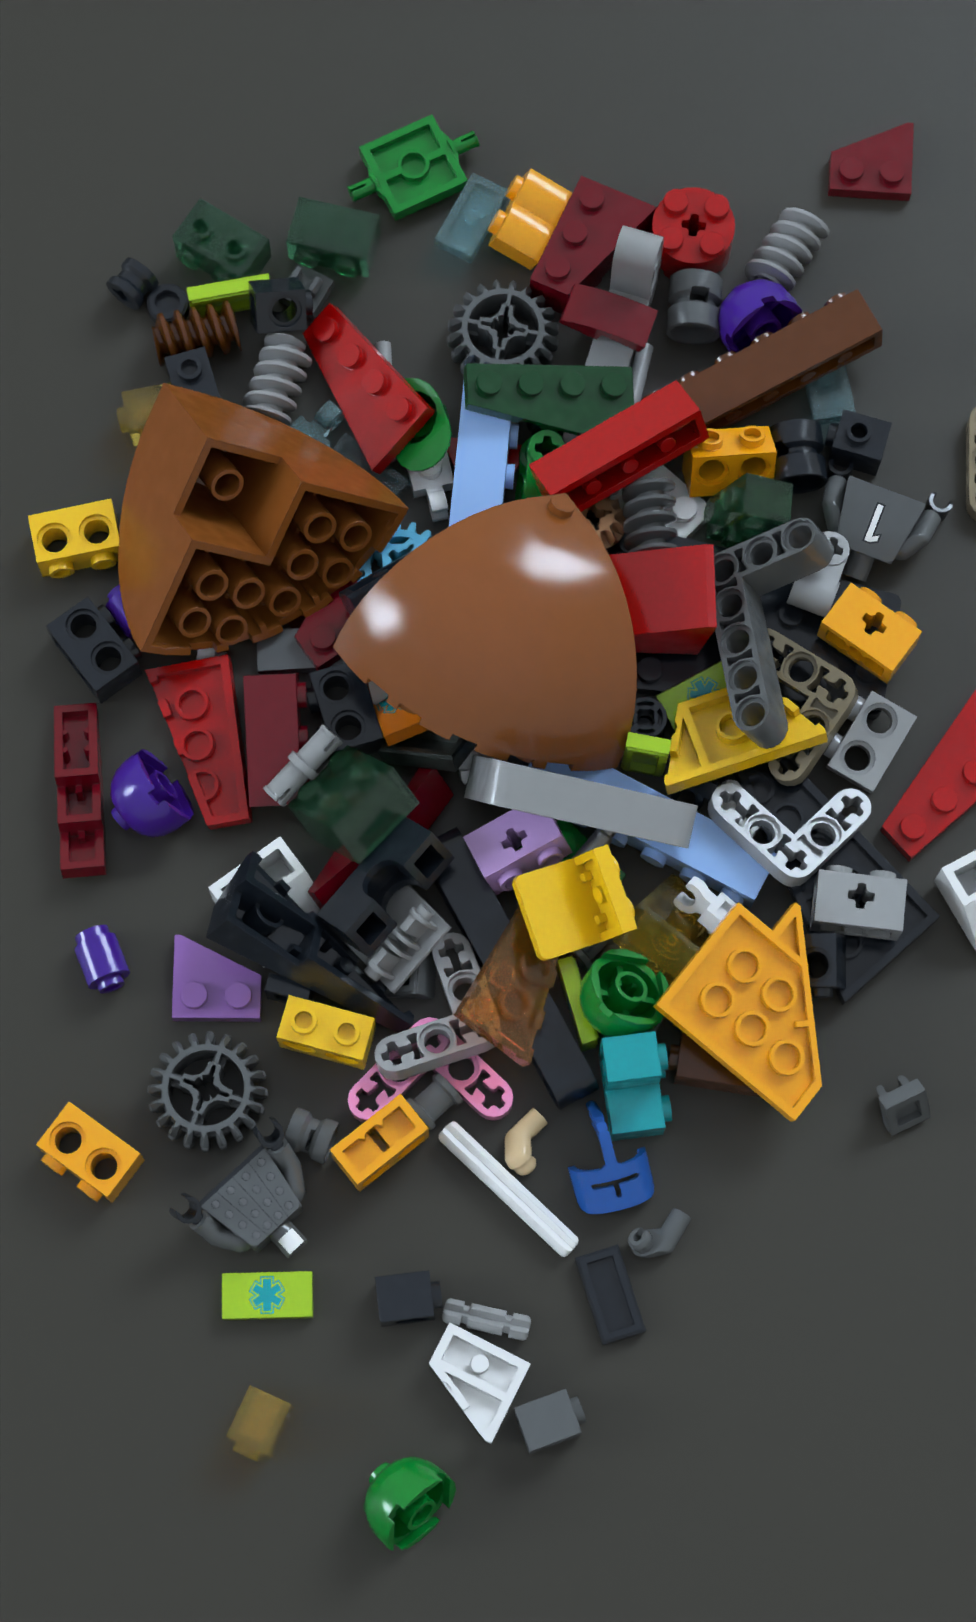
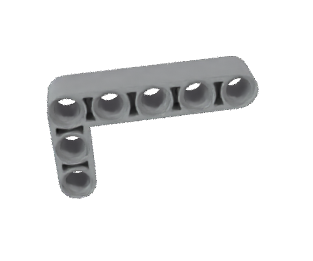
[562,225,664,444]
[464,755,698,849]

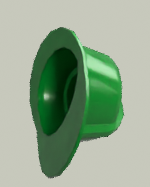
[396,378,452,472]

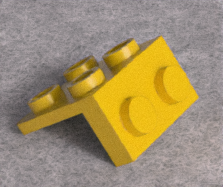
[512,844,638,961]

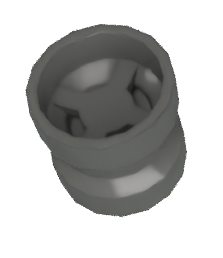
[284,1107,340,1164]

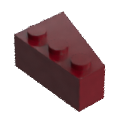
[530,175,657,314]
[243,673,311,807]

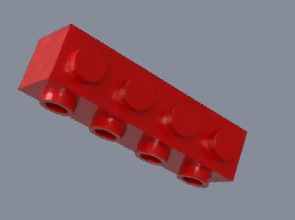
[529,380,710,512]

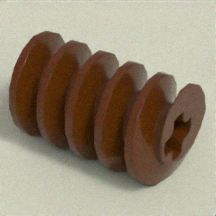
[152,300,242,367]

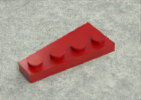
[880,689,976,862]

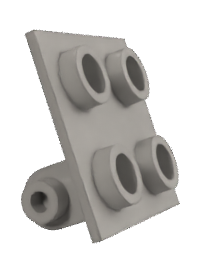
[345,885,451,994]

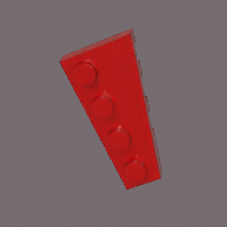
[303,303,435,474]
[145,654,253,830]

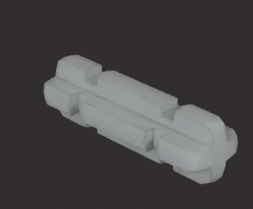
[442,1298,531,1341]

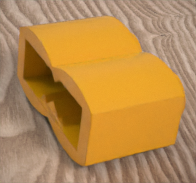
[487,168,572,270]

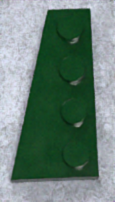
[464,363,634,436]

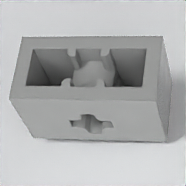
[810,865,907,941]

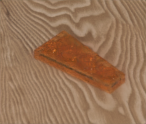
[454,907,558,1067]

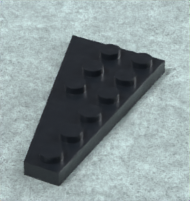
[734,758,940,1005]

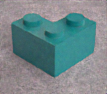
[598,1031,672,1141]

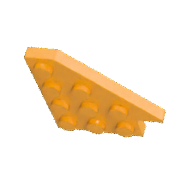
[653,902,822,1122]

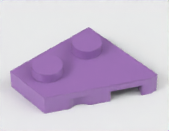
[172,935,262,1022]

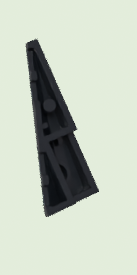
[206,851,414,1033]

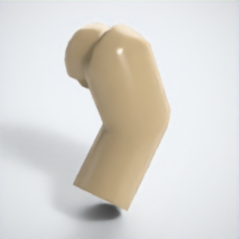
[504,1108,548,1176]

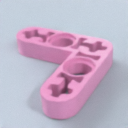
[348,1017,513,1123]

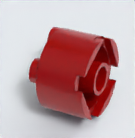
[651,187,735,279]

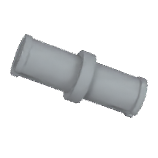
[263,724,343,807]

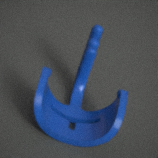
[567,1100,654,1214]

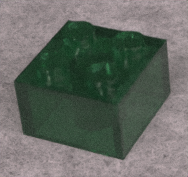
[287,745,419,864]

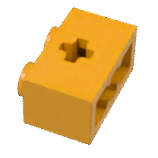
[817,583,922,684]

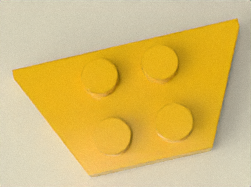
[664,687,828,795]

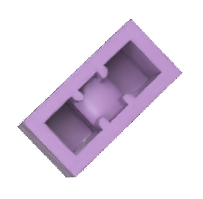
[463,809,573,895]

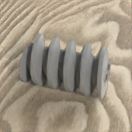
[744,207,830,290]
[243,333,312,426]

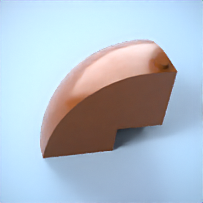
[118,383,409,655]
[333,493,637,771]

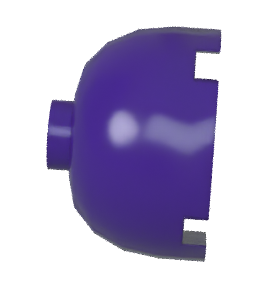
[718,279,802,353]
[110,749,194,838]

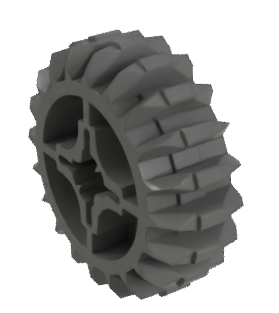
[447,279,559,376]
[147,1031,268,1152]

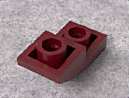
[559,283,658,352]

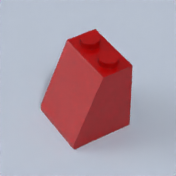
[609,544,717,655]

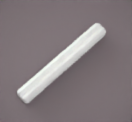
[439,1121,579,1257]

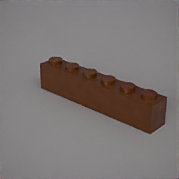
[642,289,883,432]

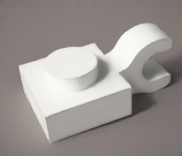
[407,452,454,522]
[673,876,736,934]

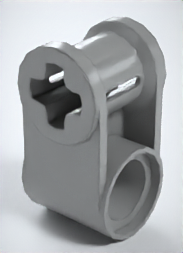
[787,531,850,617]

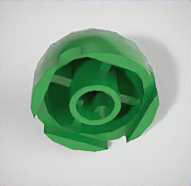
[580,949,669,1037]
[364,1456,456,1551]

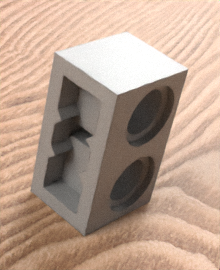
[824,691,917,794]

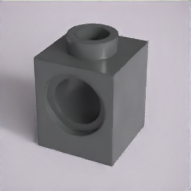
[514,1389,586,1454]

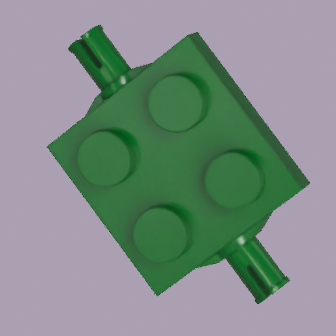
[347,114,480,221]

